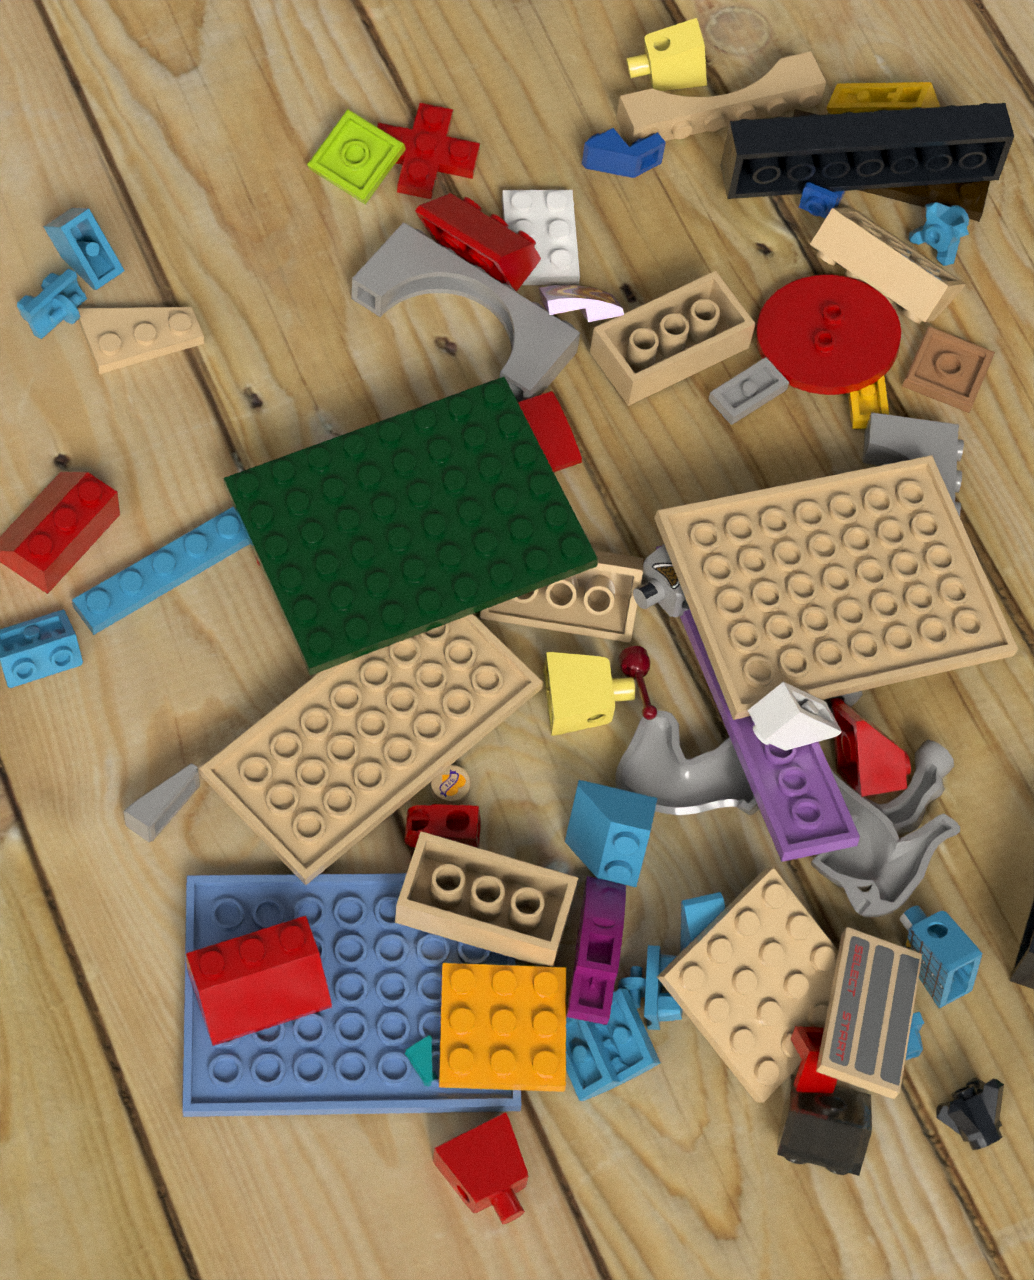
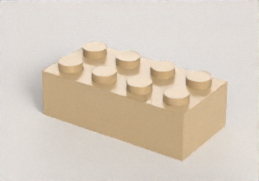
[590,271,755,406]
[395,831,578,967]

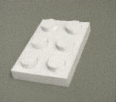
[502,190,580,285]

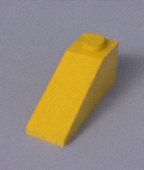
[826,82,940,114]

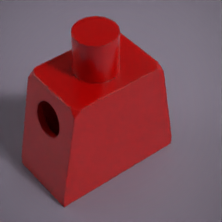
[433,1112,529,1224]

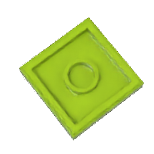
[307,109,406,205]

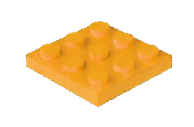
[439,963,566,1092]

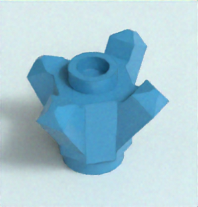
[909,202,969,266]

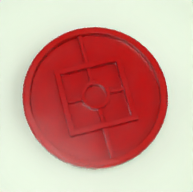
[756,275,901,395]

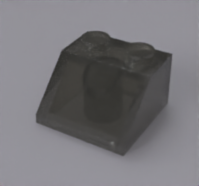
[777,1074,872,1176]

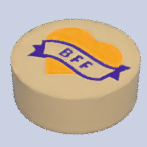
[431,765,471,805]

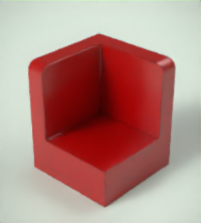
[791,1026,838,1093]

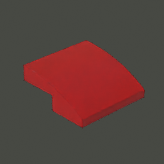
[518,391,582,472]

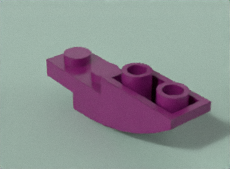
[566,876,626,1025]

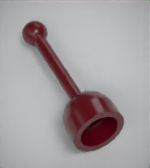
[618,646,657,720]

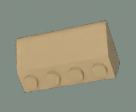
[810,208,966,324]
[480,550,644,643]

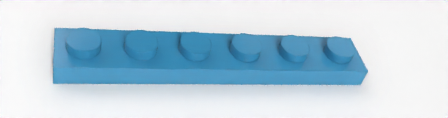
[72,506,250,635]

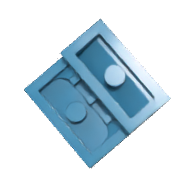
[566,988,661,1101]

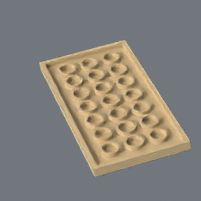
[199,614,543,885]

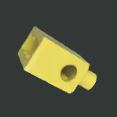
[626,18,707,91]
[543,652,635,736]

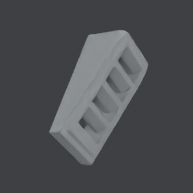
[123,763,200,843]

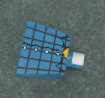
[900,905,983,1009]

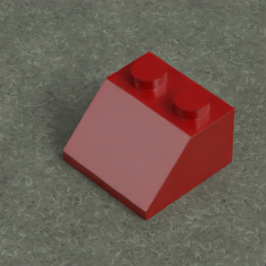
[831,698,911,797]

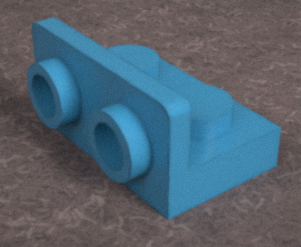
[0,609,83,688]

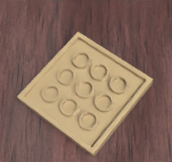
[657,867,838,1103]

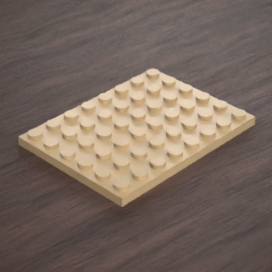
[654,455,1018,720]

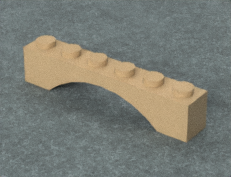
[616,51,826,147]

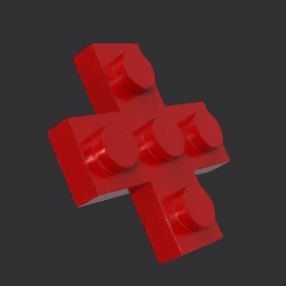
[377,103,480,199]

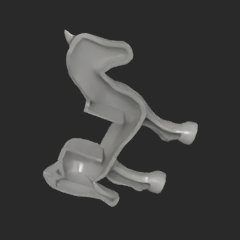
[613,691,960,917]

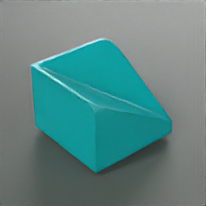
[405,1035,439,1087]

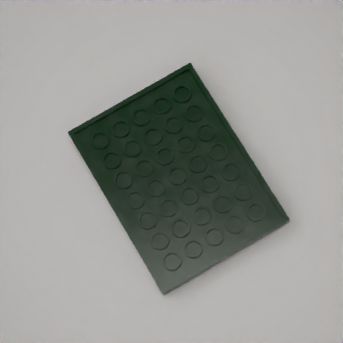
[223,376,598,676]

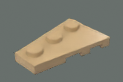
[77,307,204,374]

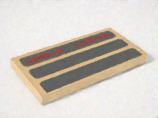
[816,927,922,1099]

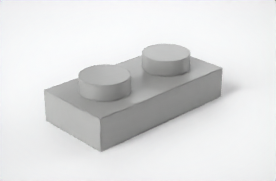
[708,357,789,425]

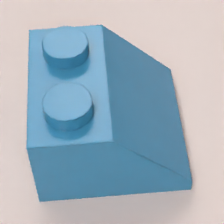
[565,780,657,887]

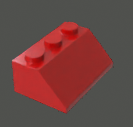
[415,193,541,292]
[0,472,120,594]
[186,916,332,1046]

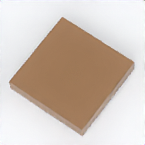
[902,326,995,413]

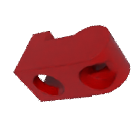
[404,804,481,848]

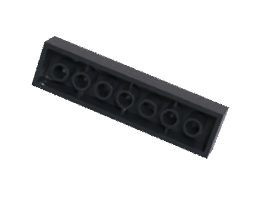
[720,103,1014,199]

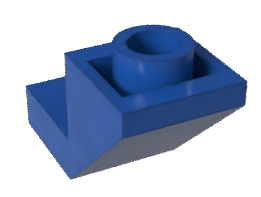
[582,128,666,178]

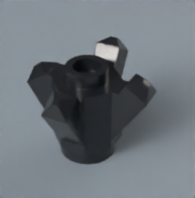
[936,1077,1004,1150]

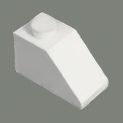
[748,682,842,751]

